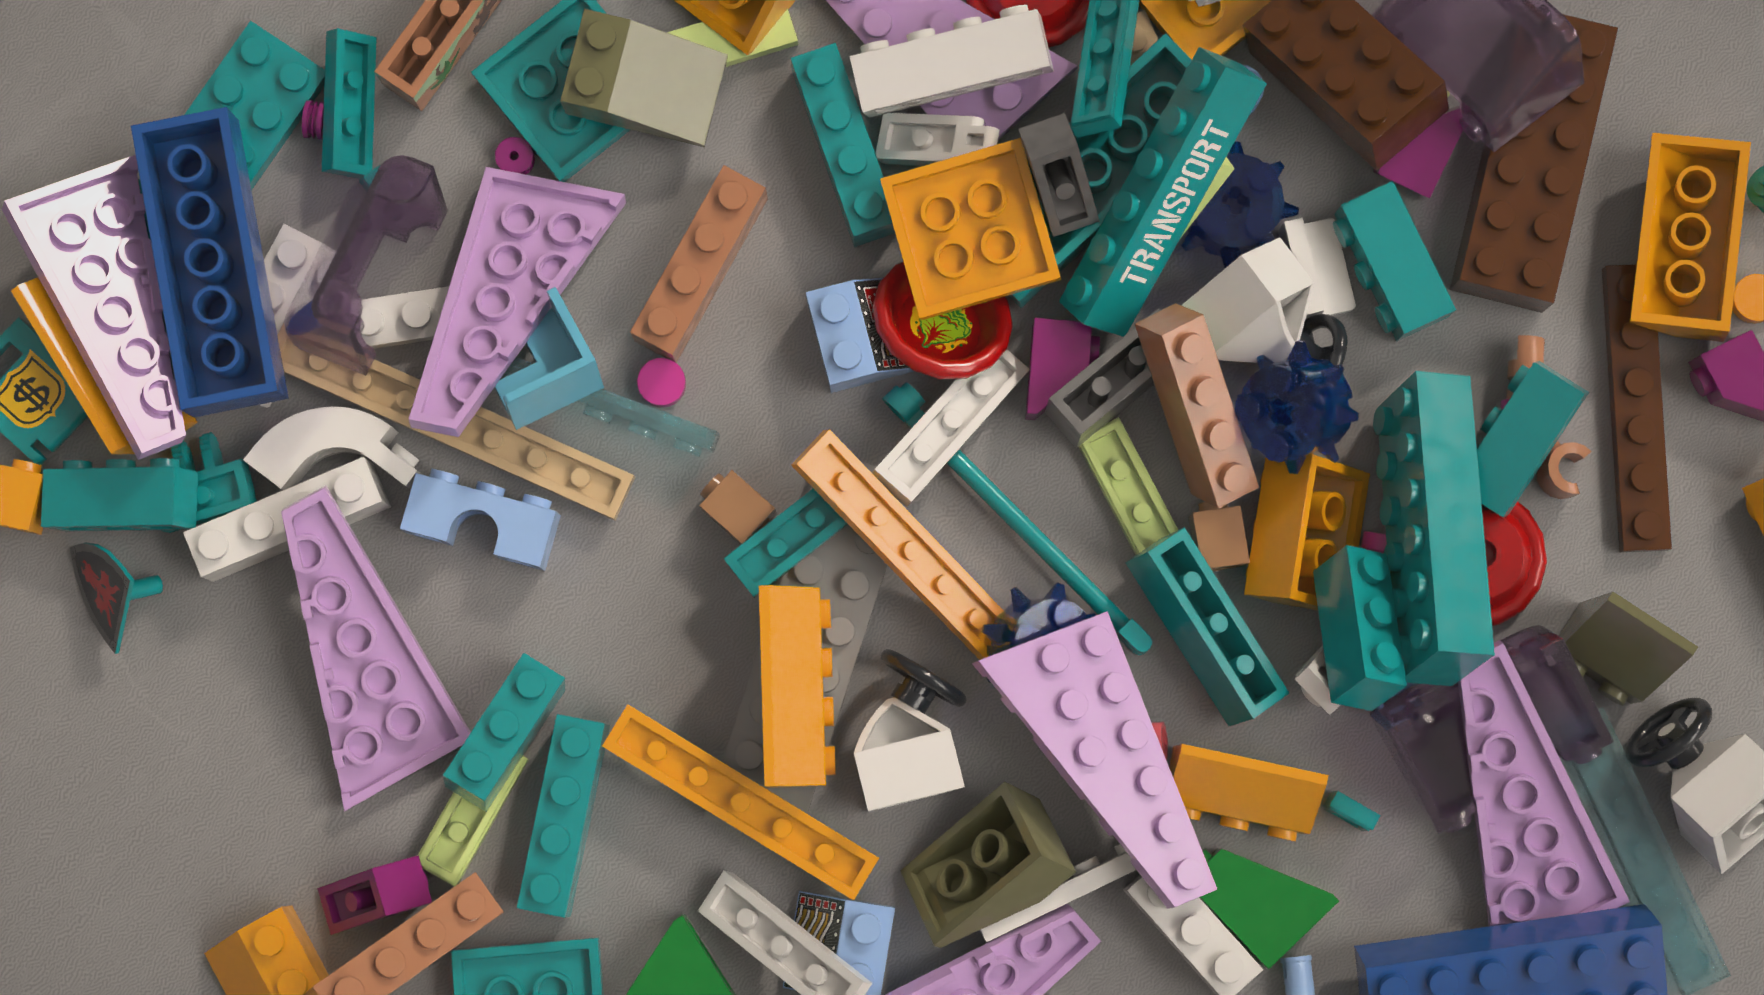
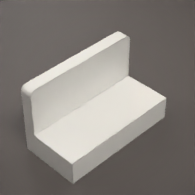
[1278,218,1356,319]

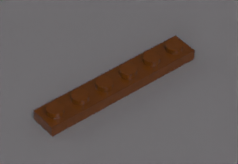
[1602,264,1672,553]

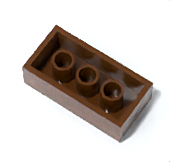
[1243,0,1449,171]

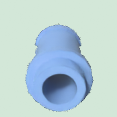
[1280,955,1315,995]

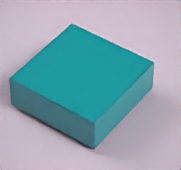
[1323,791,1381,831]

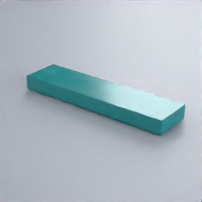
[1070,0,1139,138]

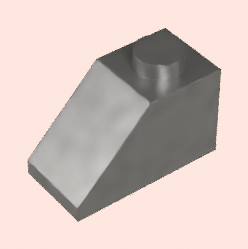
[1018,113,1100,237]

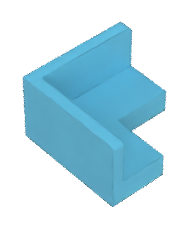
[495,287,604,430]

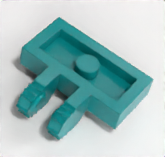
[161,432,257,533]

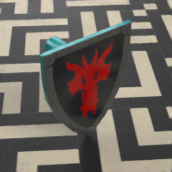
[70,542,163,654]

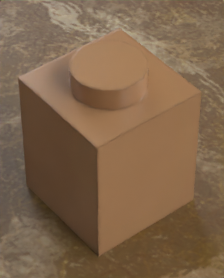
[699,470,777,545]
[1188,502,1250,572]

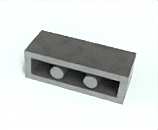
[1045,308,1161,448]

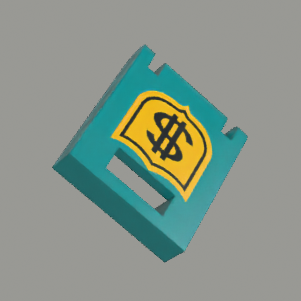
[0,317,88,465]

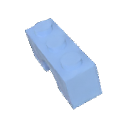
[400,469,561,571]

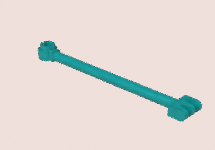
[882,382,1152,655]

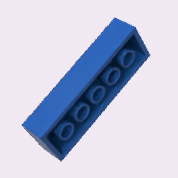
[131,107,289,417]
[1354,904,1668,995]

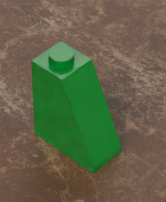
[1199,848,1339,969]
[626,914,736,995]

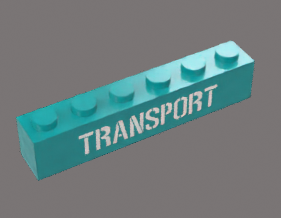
[1059,47,1267,337]

